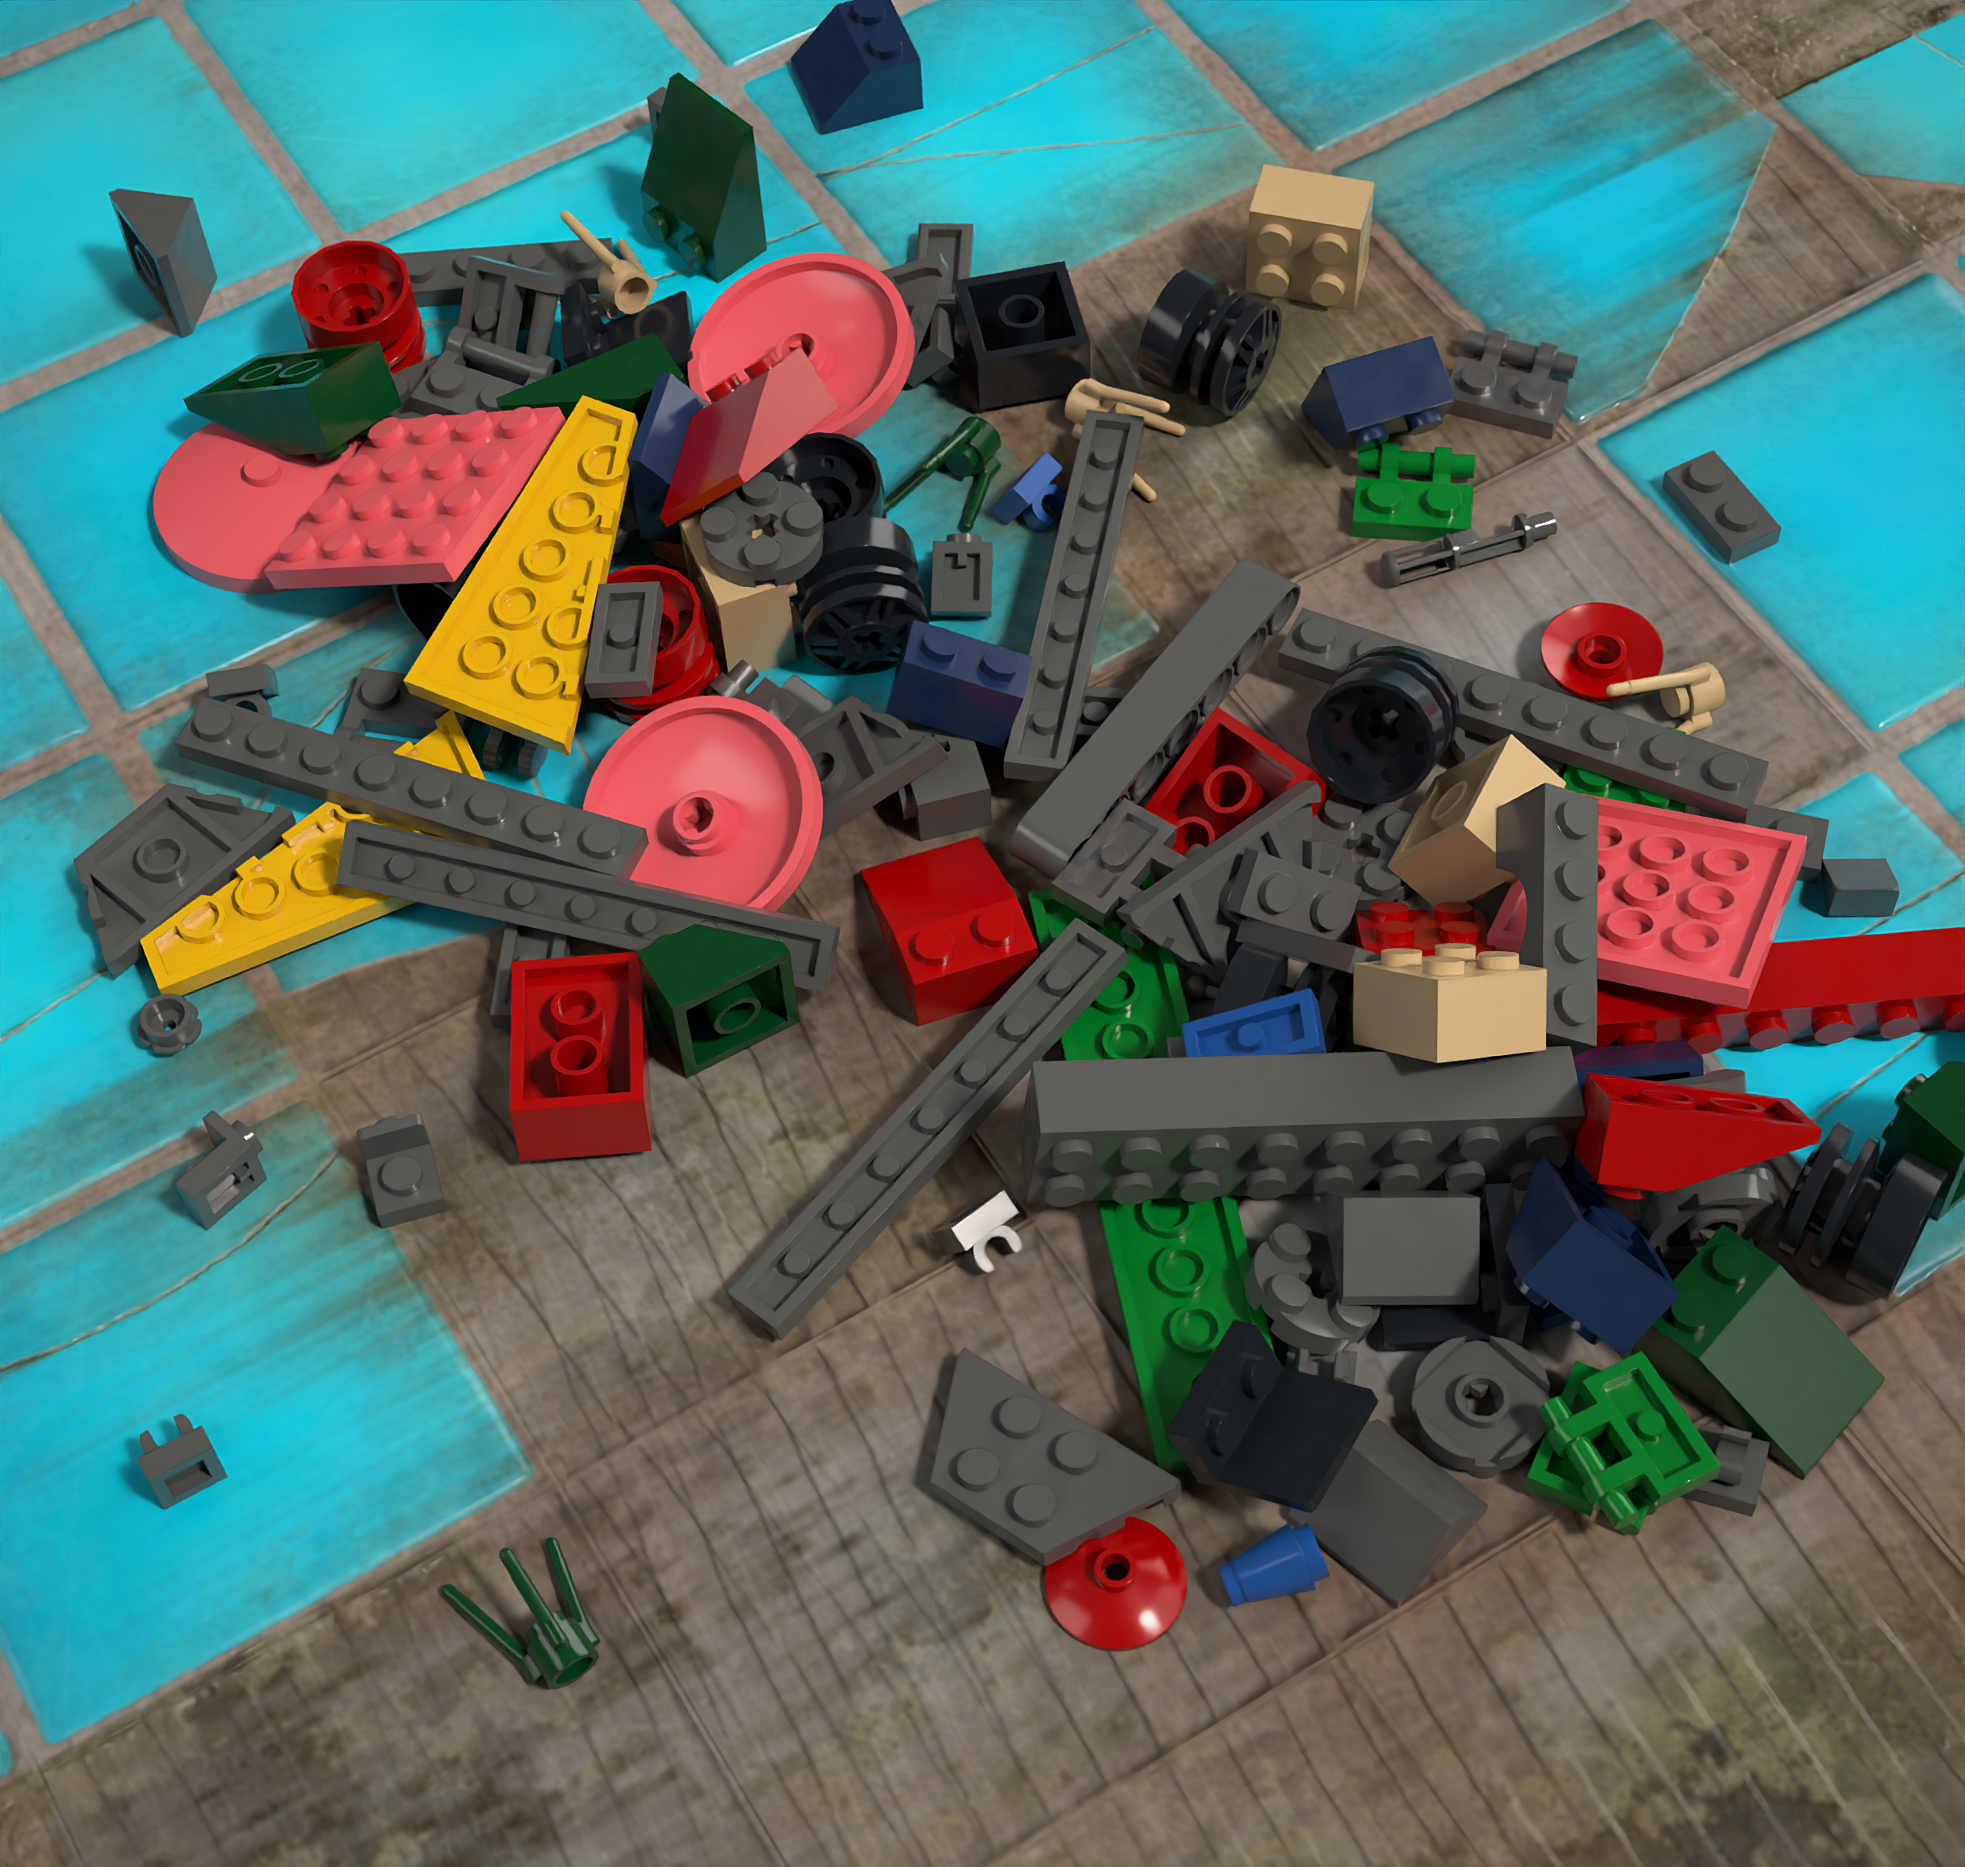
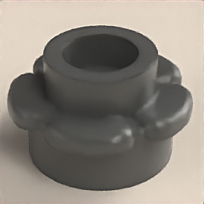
[138,993,202,1055]

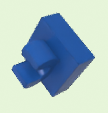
[990,451,1067,533]

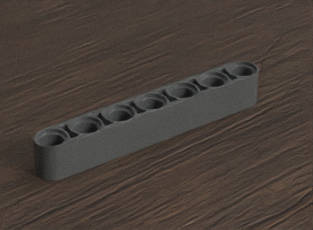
[1010,557,1301,880]

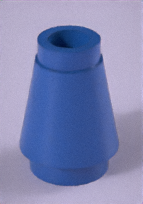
[1217,1522,1330,1607]

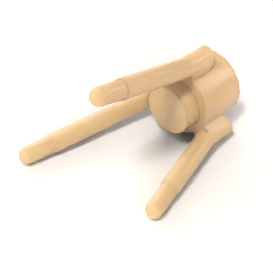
[560,210,658,318]
[1065,378,1185,501]
[1592,662,1726,735]

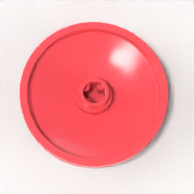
[688,252,915,439]
[153,422,368,594]
[583,696,823,912]

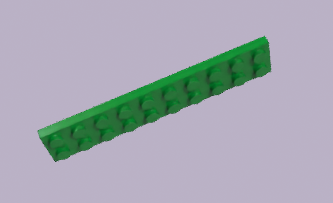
[1028,872,1275,1474]

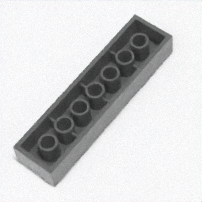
[1019,1046,1586,1207]

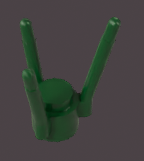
[884,416,1002,532]
[441,1537,601,1689]

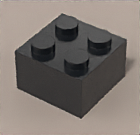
[954,261,1091,409]

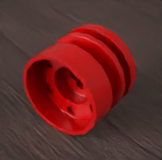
[291,240,427,374]
[602,564,721,725]

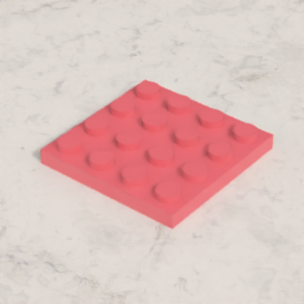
[264,406,567,589]
[1487,793,1807,1010]

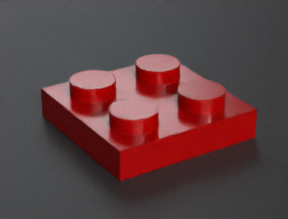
[1354,901,1496,956]

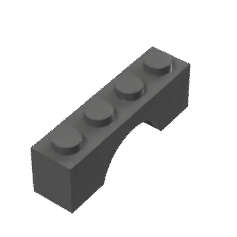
[1496,782,1598,1056]

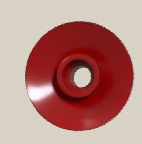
[1540,602,1664,702]
[1044,1516,1187,1652]

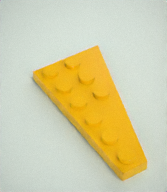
[403,395,639,756]
[140,710,486,996]

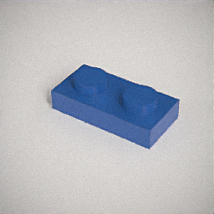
[1182,988,1327,1057]

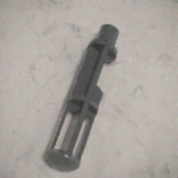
[1380,511,1557,586]

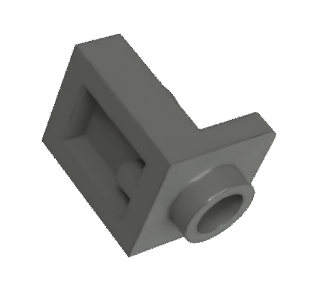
[931,533,994,617]
[175,1110,267,1230]
[356,1114,447,1229]

